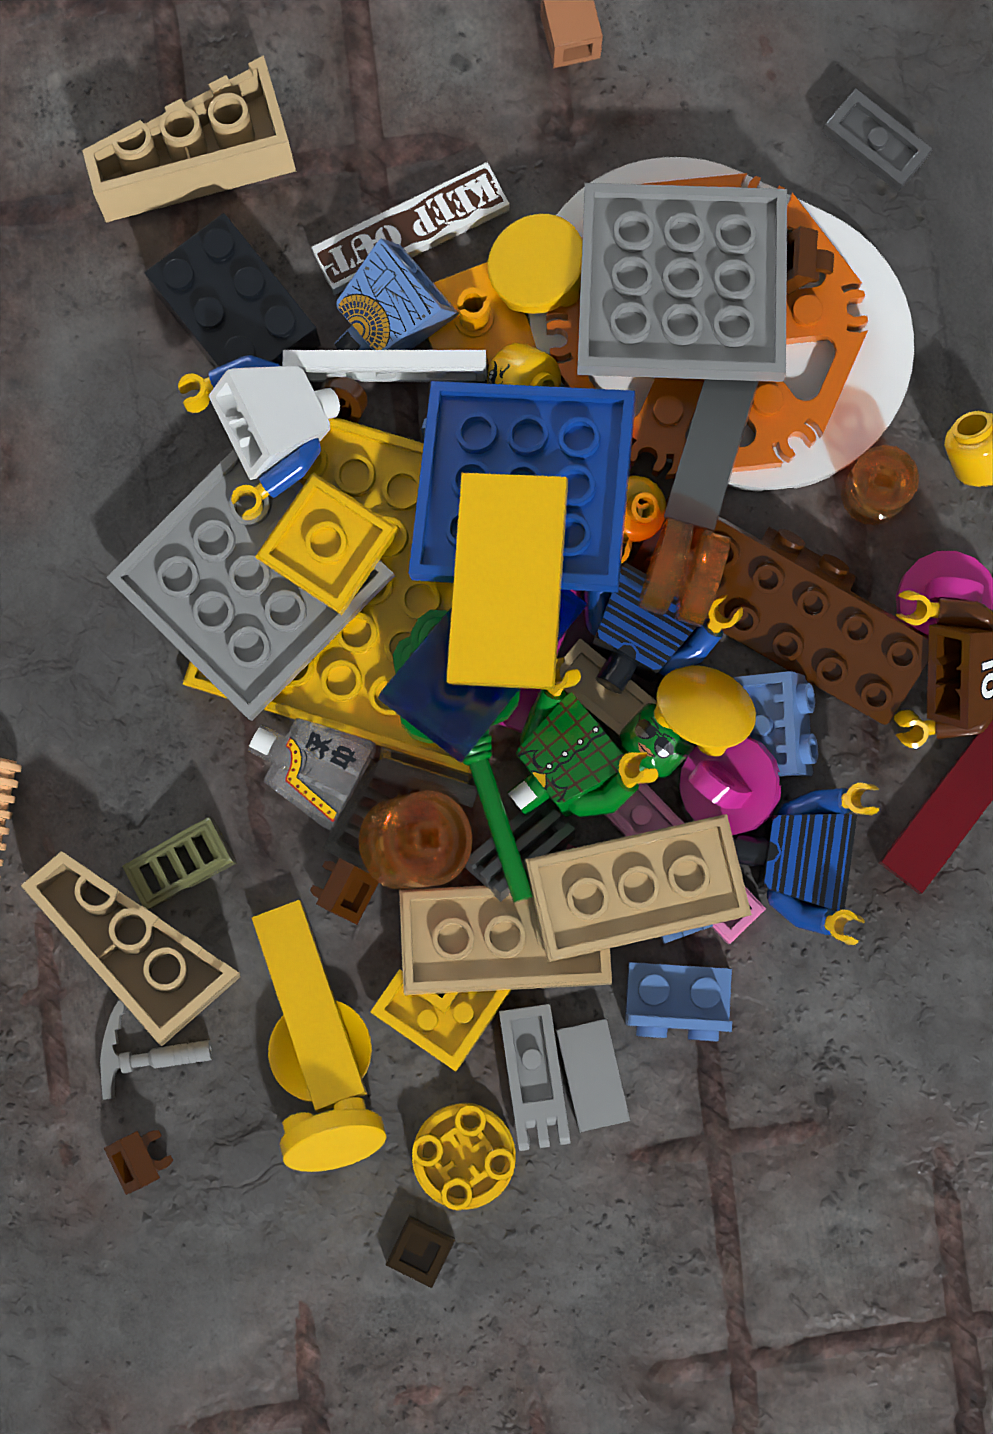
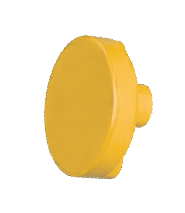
[488,214,583,314]
[280,1097,386,1172]
[412,1103,516,1210]

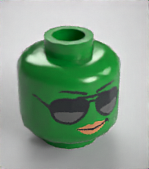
[620,703,694,778]

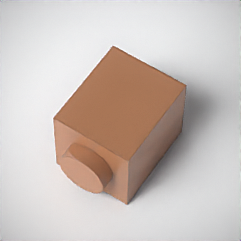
[540,0,603,68]

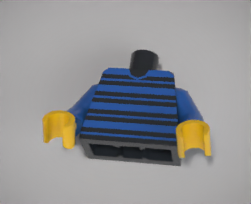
[584,539,743,694]
[734,783,879,945]

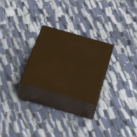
[385,1215,455,1288]

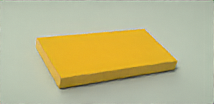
[446,473,568,690]

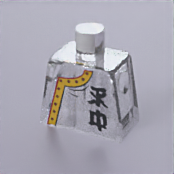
[248,718,378,833]

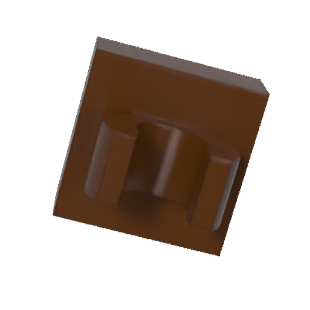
[786,226,834,294]
[310,858,381,925]
[104,1130,173,1195]

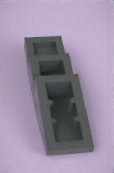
[664,379,759,532]

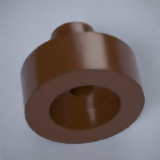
[319,377,368,423]

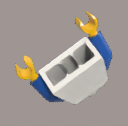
[178,355,340,520]

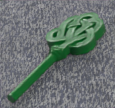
[393,610,533,903]

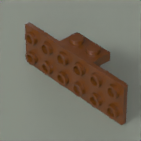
[631,495,929,725]

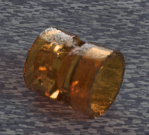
[841,445,919,525]

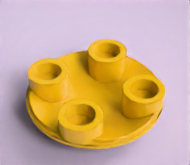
[654,665,756,757]

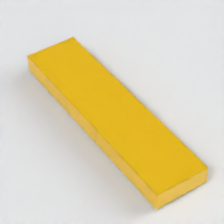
[251,899,368,1113]

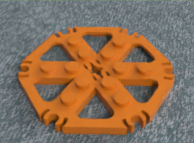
[546,173,868,479]

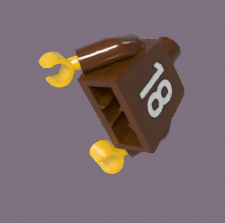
[894,590,993,748]

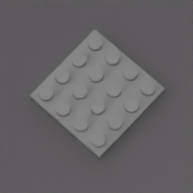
[577,183,787,382]
[106,449,395,721]

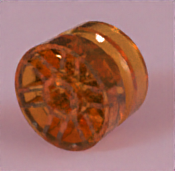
[638,517,731,627]
[359,791,472,890]

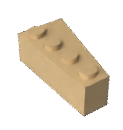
[82,55,296,223]
[21,851,240,1046]

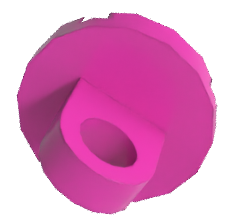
[896,551,993,636]
[679,736,781,835]

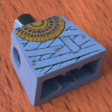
[334,238,459,350]

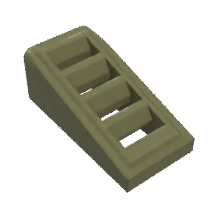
[122,816,237,910]

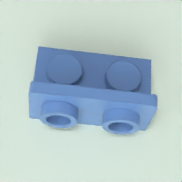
[733,671,818,777]
[625,962,732,1041]

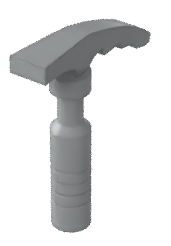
[100,1000,213,1100]

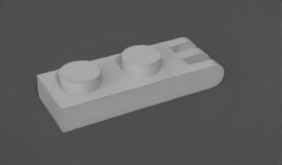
[499,1004,571,1151]

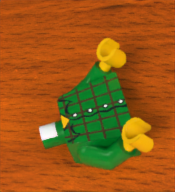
[507,657,658,817]

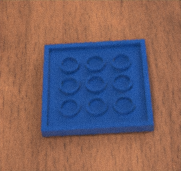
[408,381,636,593]

